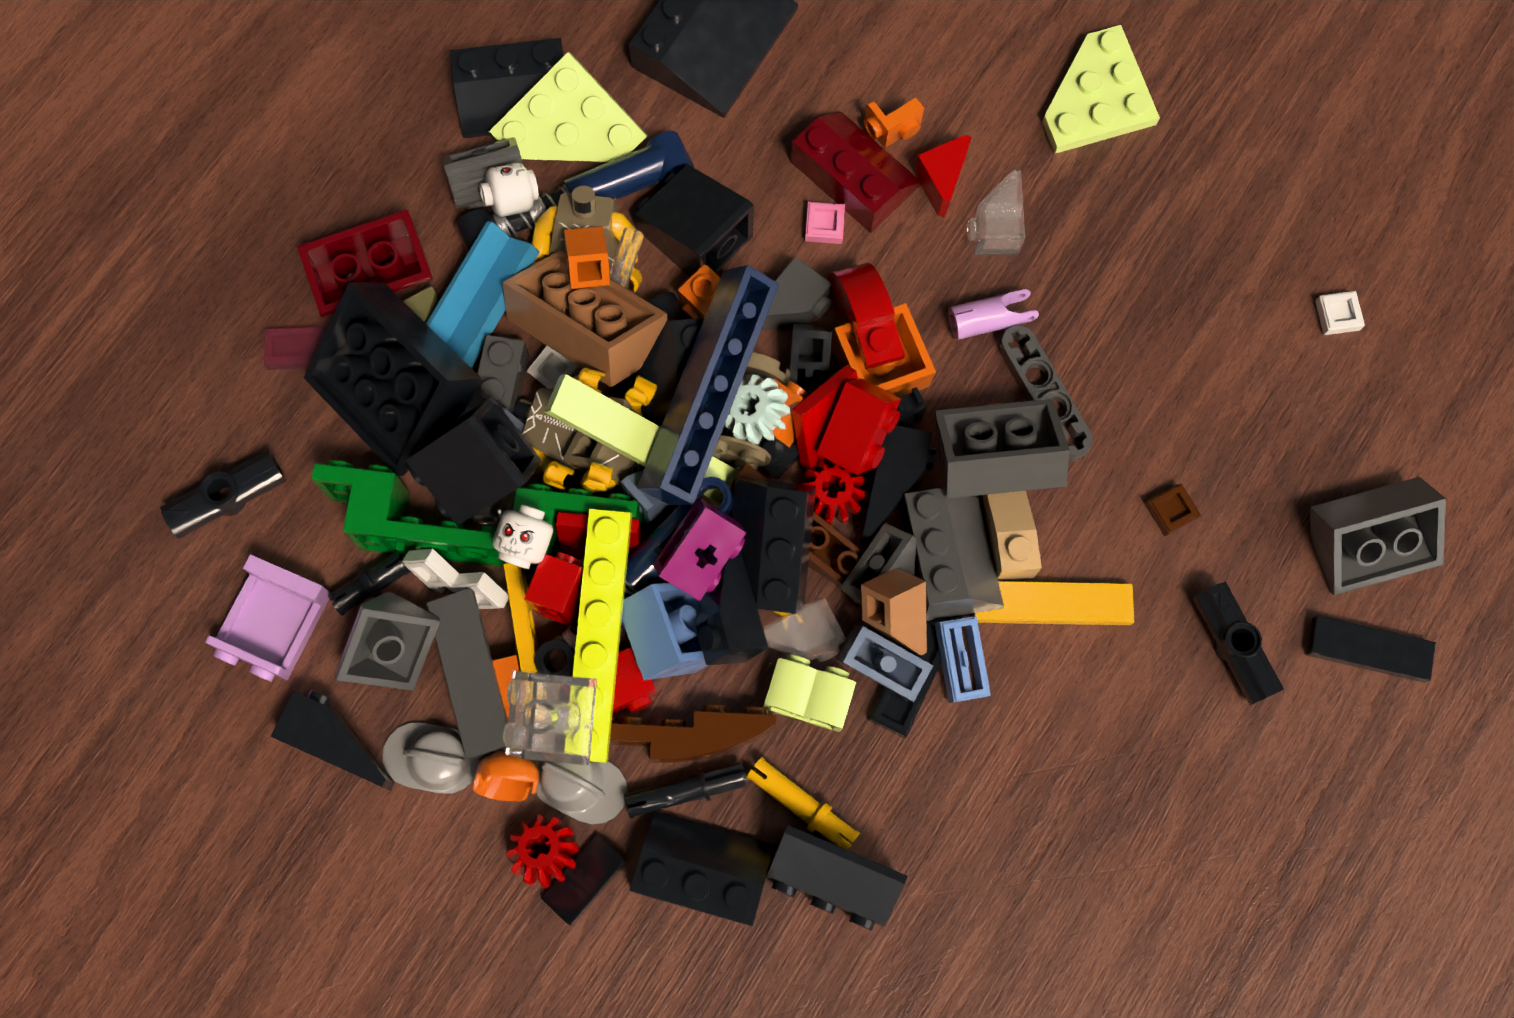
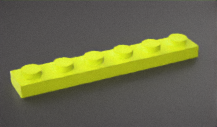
[564,509,632,763]

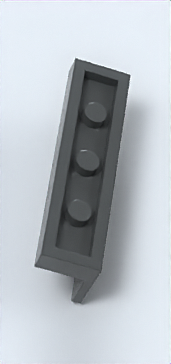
[427,588,513,761]

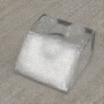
[503,670,597,765]

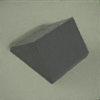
[335,591,440,691]

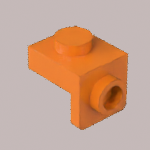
[864,98,925,148]
[678,265,720,319]

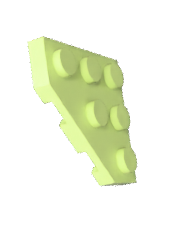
[1042,25,1160,154]
[489,52,648,162]

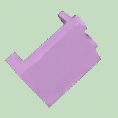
[205,554,330,682]

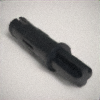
[624,763,747,819]

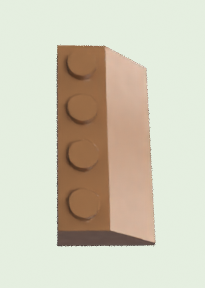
[502,250,667,387]

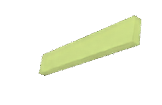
[544,374,738,514]

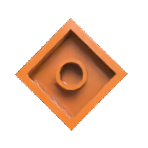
[831,303,936,396]

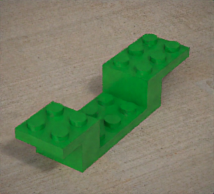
[312,460,642,571]

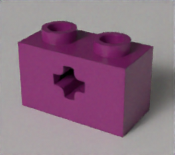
[653,497,746,601]

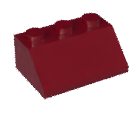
[791,112,922,233]
[297,209,433,317]

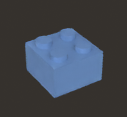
[622,583,709,681]

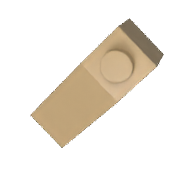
[983,491,1042,582]

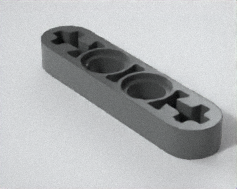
[999,325,1093,461]

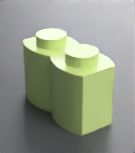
[763,654,856,732]

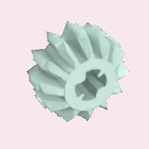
[725,374,791,445]

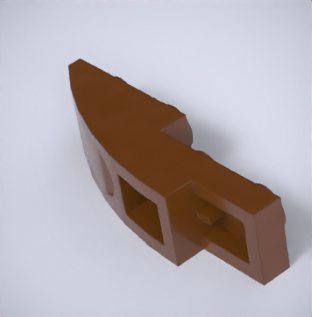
[720,463,864,587]
[610,705,777,763]

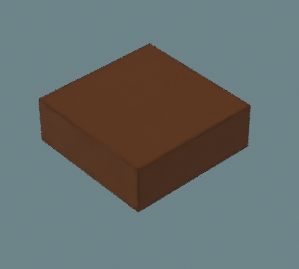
[1145,483,1201,537]

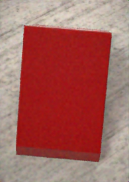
[914,135,972,218]

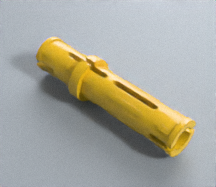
[746,757,860,850]

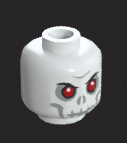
[479,163,539,217]
[492,504,553,569]

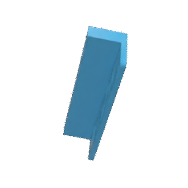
[426,221,540,368]

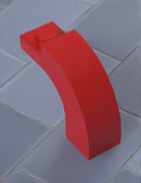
[827,262,905,370]

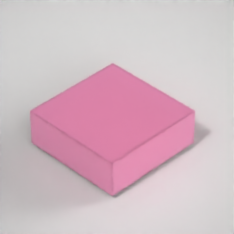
[805,202,845,244]

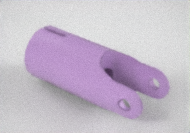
[948,289,1039,340]

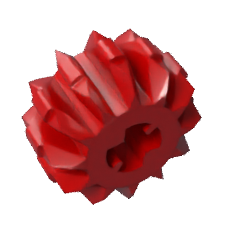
[800,460,866,525]
[506,814,579,888]

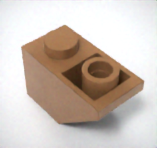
[861,568,927,655]

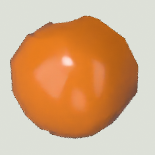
[473,750,540,802]

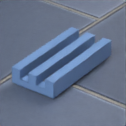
[935,616,991,703]

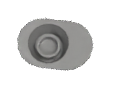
[382,723,480,794]
[536,744,627,825]

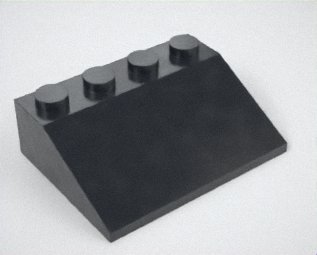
[629,0,798,118]
[303,282,482,477]

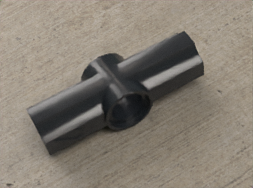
[160,450,286,539]
[1193,581,1284,705]

